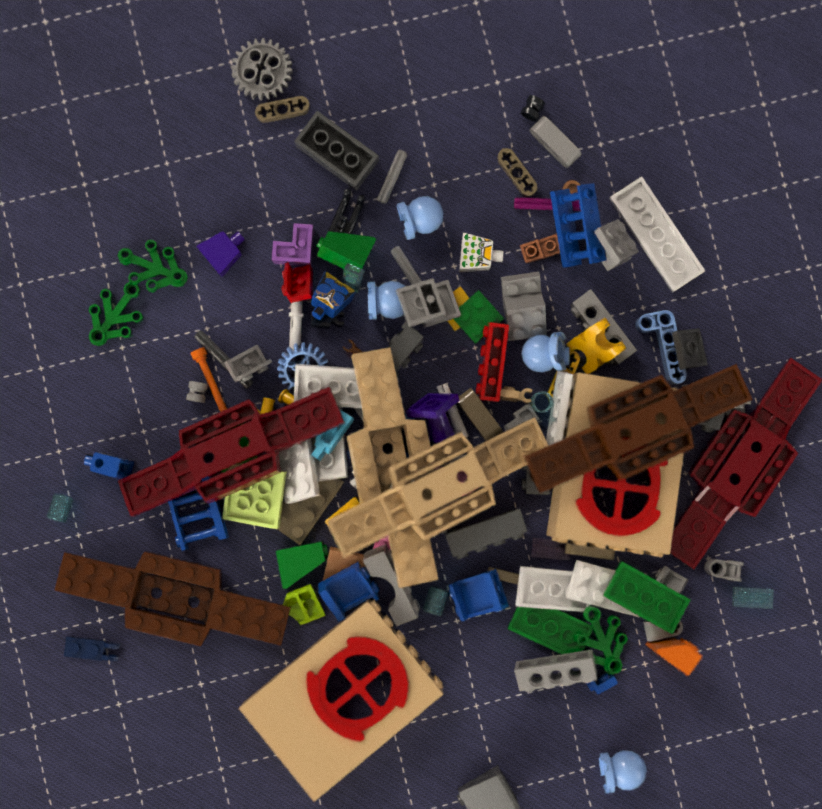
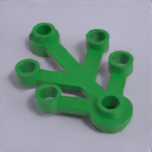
[118,240,188,293]
[89,282,143,346]
[574,606,628,675]

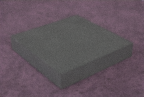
[672,328,707,370]

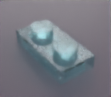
[342,263,365,293]
[732,587,774,609]

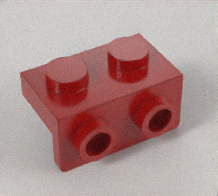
[281,262,313,303]

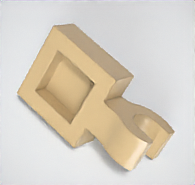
[500,387,532,404]

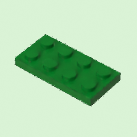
[602,561,690,635]
[507,606,593,654]

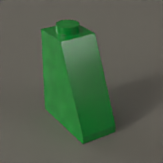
[317,231,377,276]
[276,541,329,589]

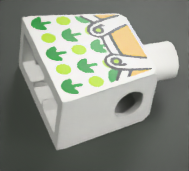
[459,233,503,272]

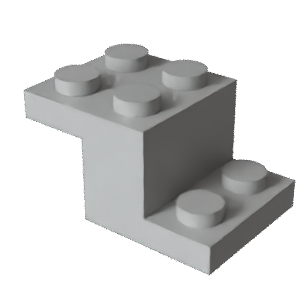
[594,219,639,271]
[501,272,547,341]
[396,278,461,328]

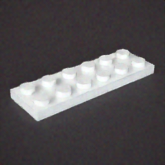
[609,177,705,293]

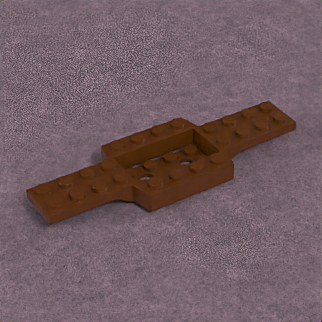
[523,364,753,493]
[54,551,291,646]

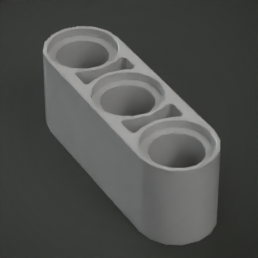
[529,116,582,168]

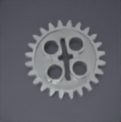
[231,38,293,101]

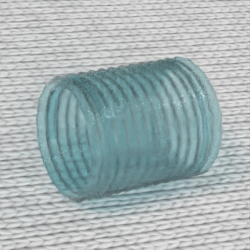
[530,391,554,413]
[46,493,74,523]
[422,586,449,616]

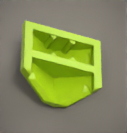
[283,584,326,625]

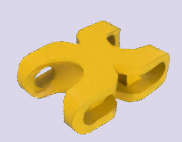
[566,318,627,374]

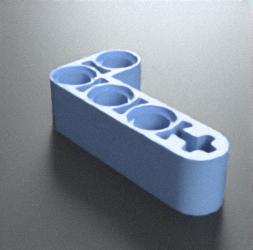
[635,310,687,385]

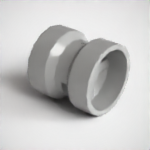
[186,381,208,403]

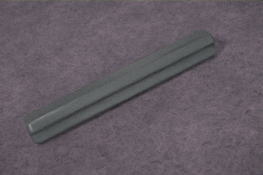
[194,330,253,389]

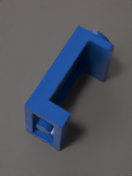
[318,562,380,622]
[449,569,509,622]

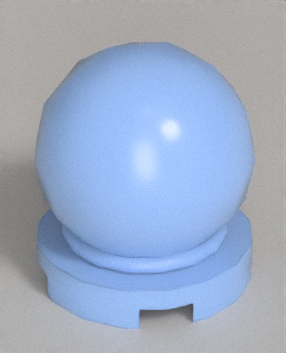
[397,196,443,240]
[367,281,406,320]
[521,332,570,373]
[599,750,647,794]

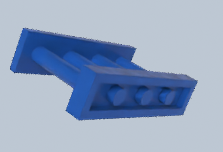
[550,183,607,268]
[168,475,229,551]

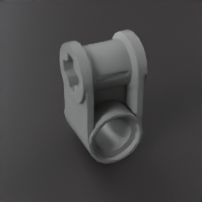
[704,559,744,582]
[643,620,683,641]

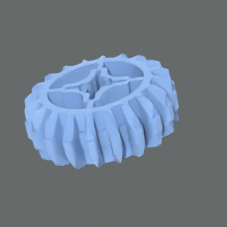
[277,342,328,390]

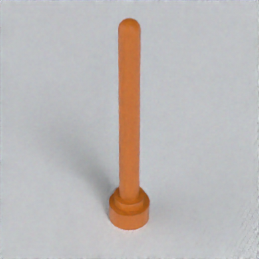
[190,347,227,412]

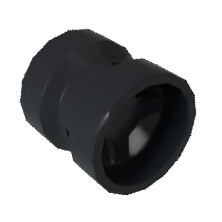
[520,95,545,122]

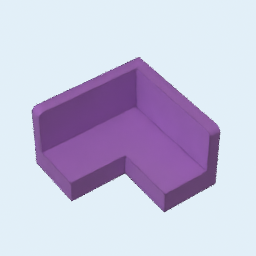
[272,223,315,267]

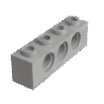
[570,289,637,366]
[515,650,597,692]

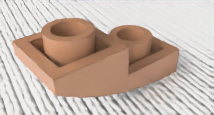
[520,234,560,264]

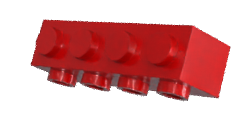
[475,322,509,402]

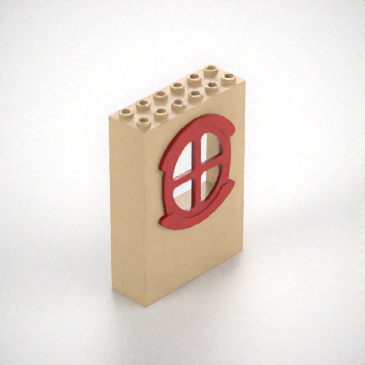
[546,373,684,557]
[239,599,443,802]

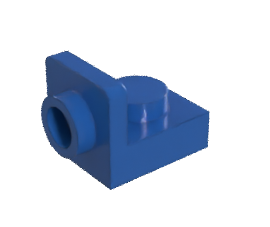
[586,673,618,695]

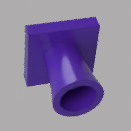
[405,393,460,443]

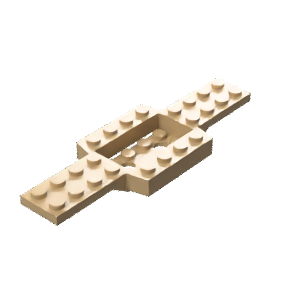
[347,348,438,588]
[326,417,548,557]

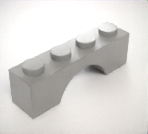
[363,544,420,626]

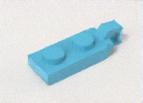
[311,410,354,461]

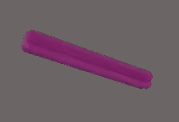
[514,198,581,211]

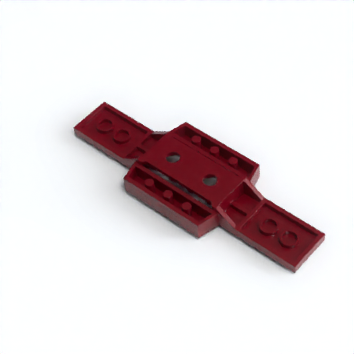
[670,358,822,570]
[118,387,345,517]

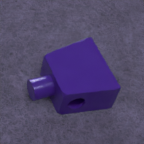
[196,231,245,277]

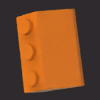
[645,637,702,676]

